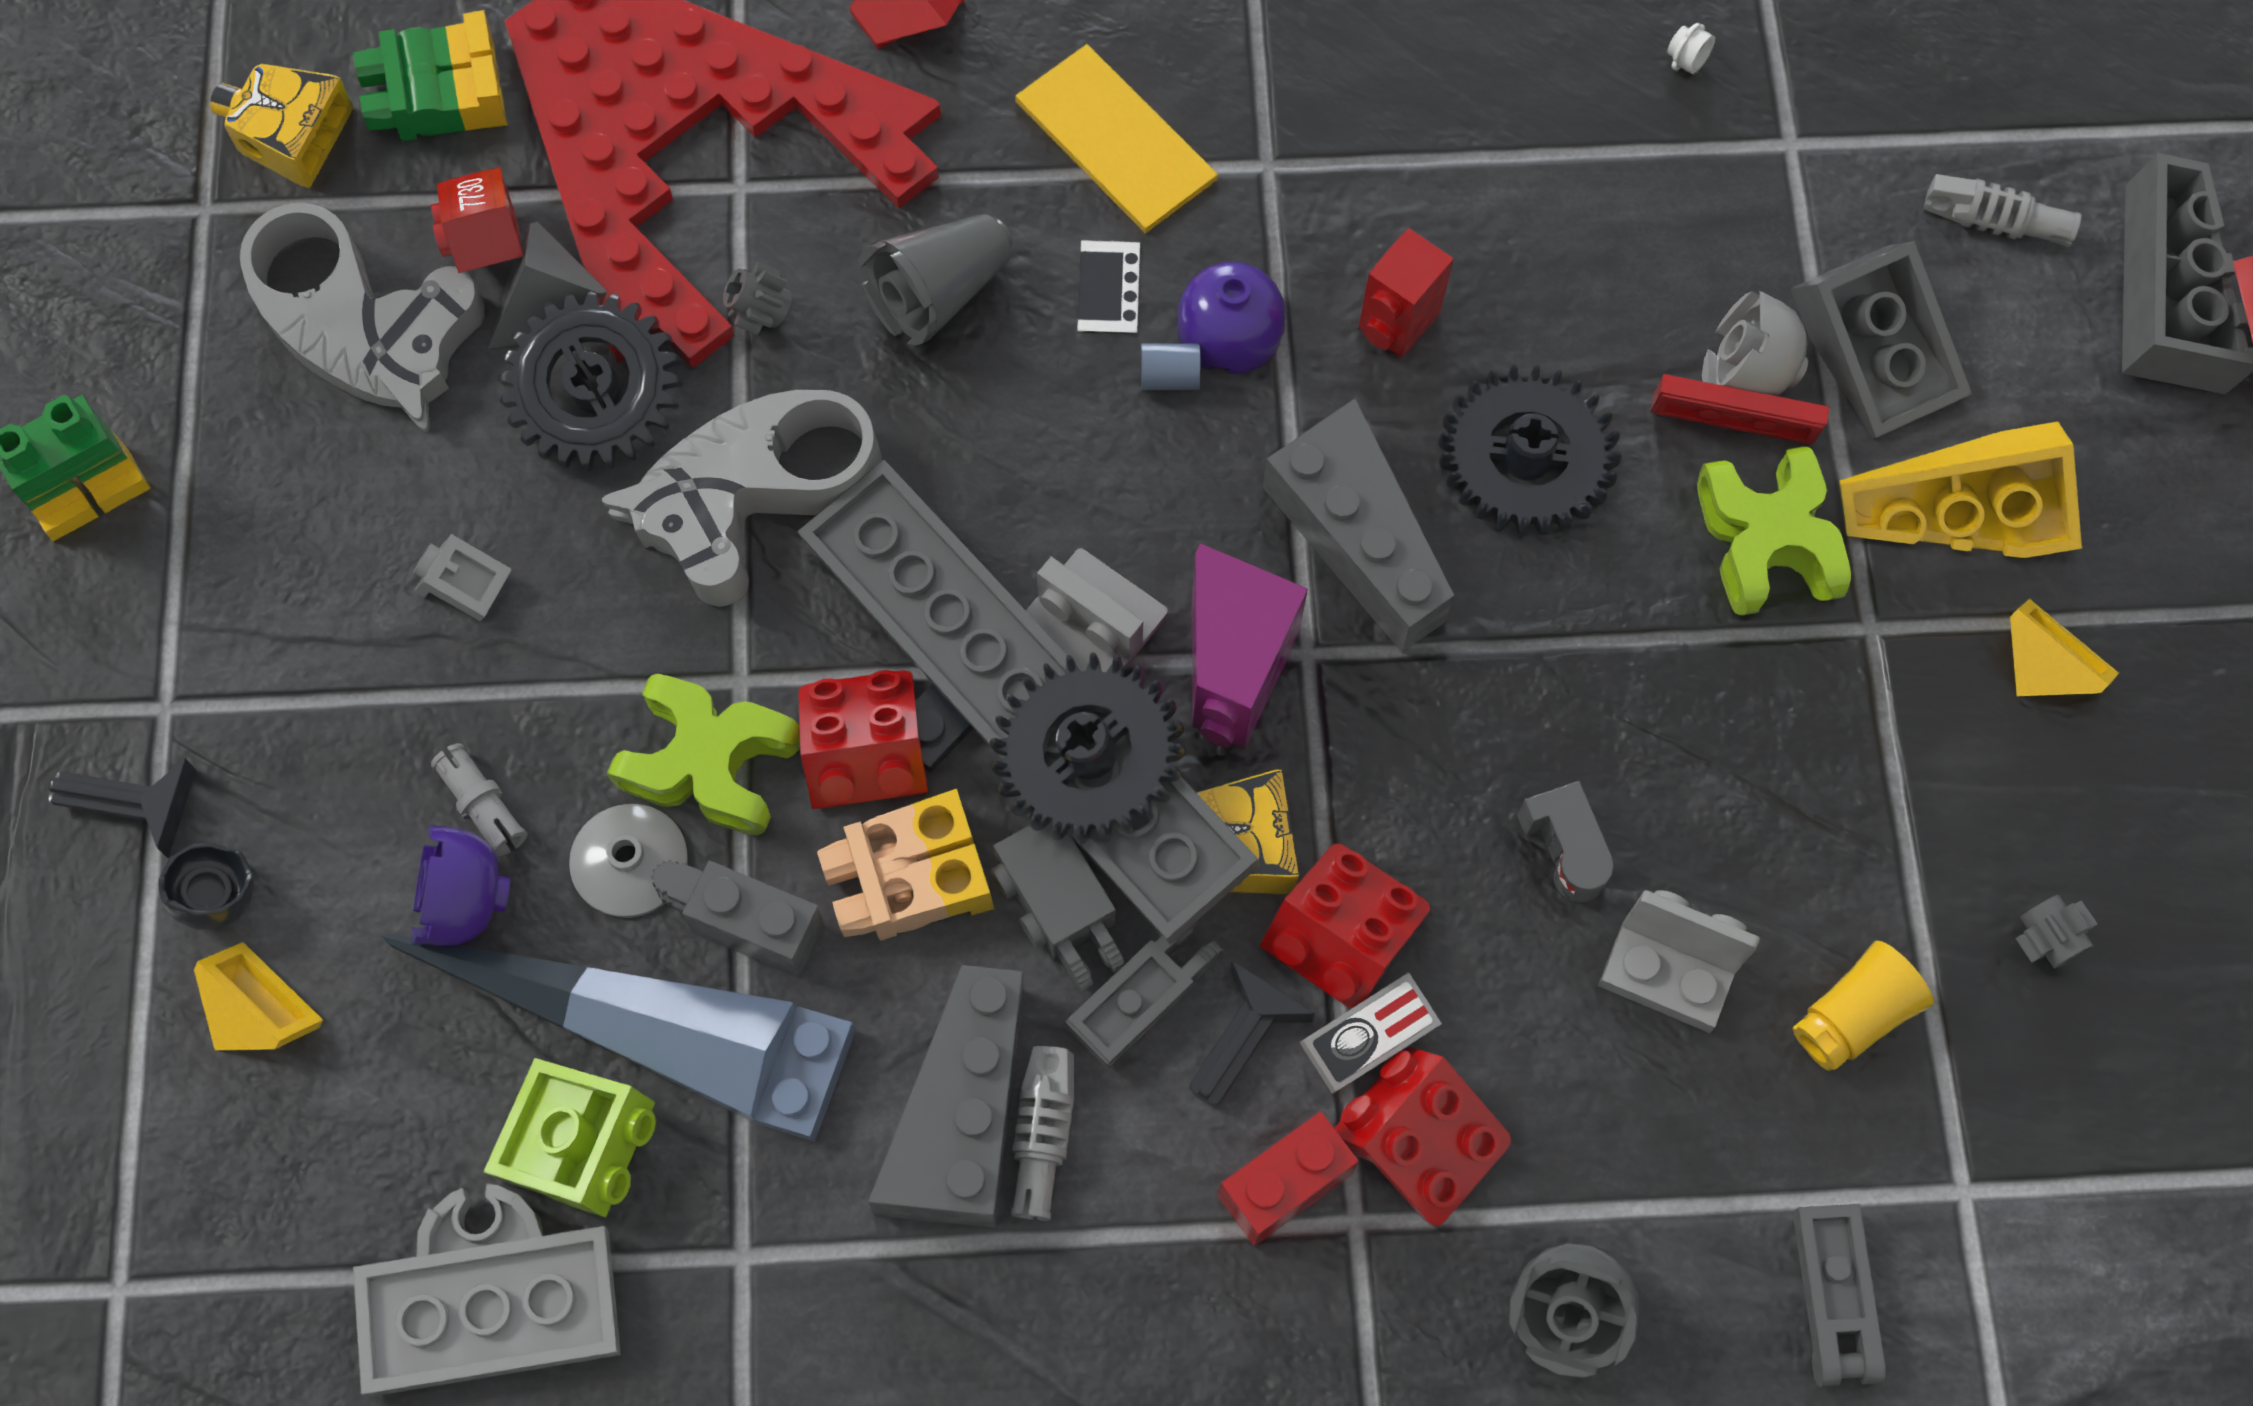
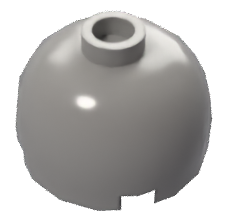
[1702,291,1808,396]

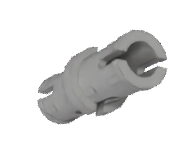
[431,743,527,856]

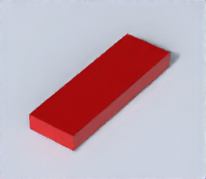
[1651,374,1830,445]

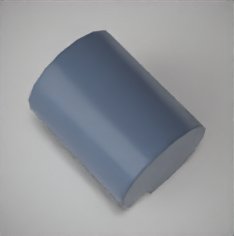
[1141,343,1200,390]

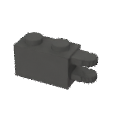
[990,822,1125,991]
[651,859,825,978]

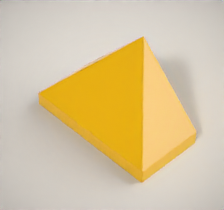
[2010,599,2119,696]
[194,942,323,1051]

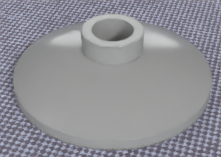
[569,804,688,918]

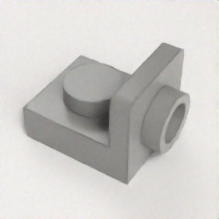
[413,534,512,621]

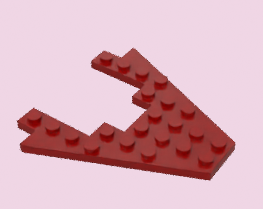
[505,0,941,369]

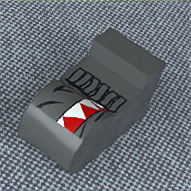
[1517,781,1613,903]

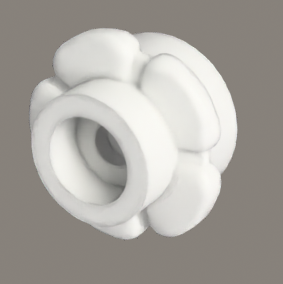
[1668,23,1715,74]

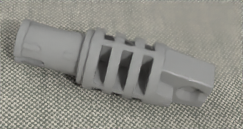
[1924,174,2081,247]
[1011,1046,1074,1221]

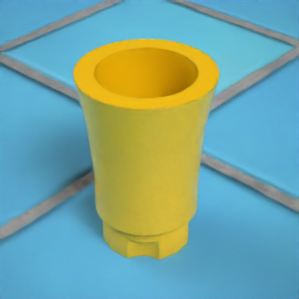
[1792,941,1934,1071]

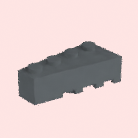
[2122,153,2253,394]
[1263,399,1454,653]
[868,965,1024,1228]

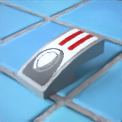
[1299,973,1442,1094]

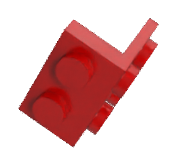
[798,670,928,810]
[1259,843,1430,1009]
[1334,1046,1511,1226]

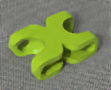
[1697,447,1851,615]
[606,674,800,835]

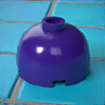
[1177,261,1285,374]
[411,825,510,946]

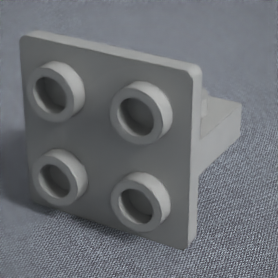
[1026,548,1168,672]

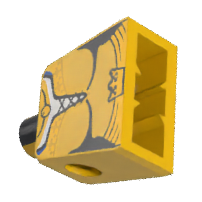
[210,64,354,189]
[1197,769,1299,894]

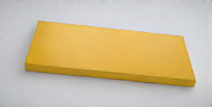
[1015,44,1218,234]

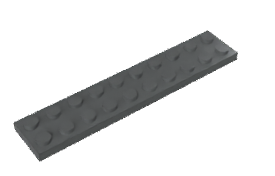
[798,460,1260,945]

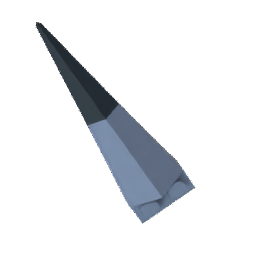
[383,934,857,1142]

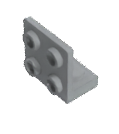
[1598,890,1760,1033]

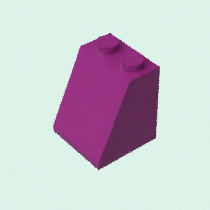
[1192,543,1308,749]

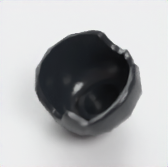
[158,843,254,930]

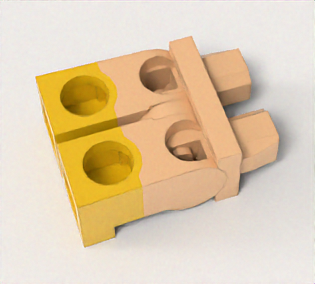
[817,789,994,941]

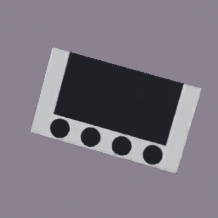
[1077,241,1140,333]

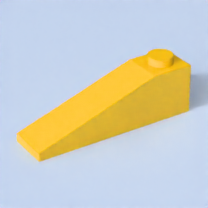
[1839,422,2082,558]

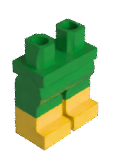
[353,10,507,142]
[0,395,151,542]

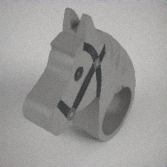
[240,203,485,432]
[602,390,882,607]

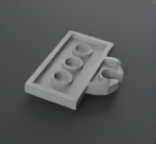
[353,1184,621,1397]

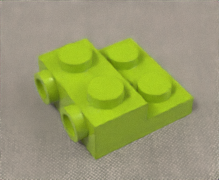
[483,1058,656,1218]

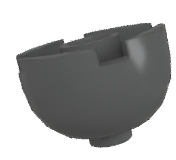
[1509,1244,1639,1378]

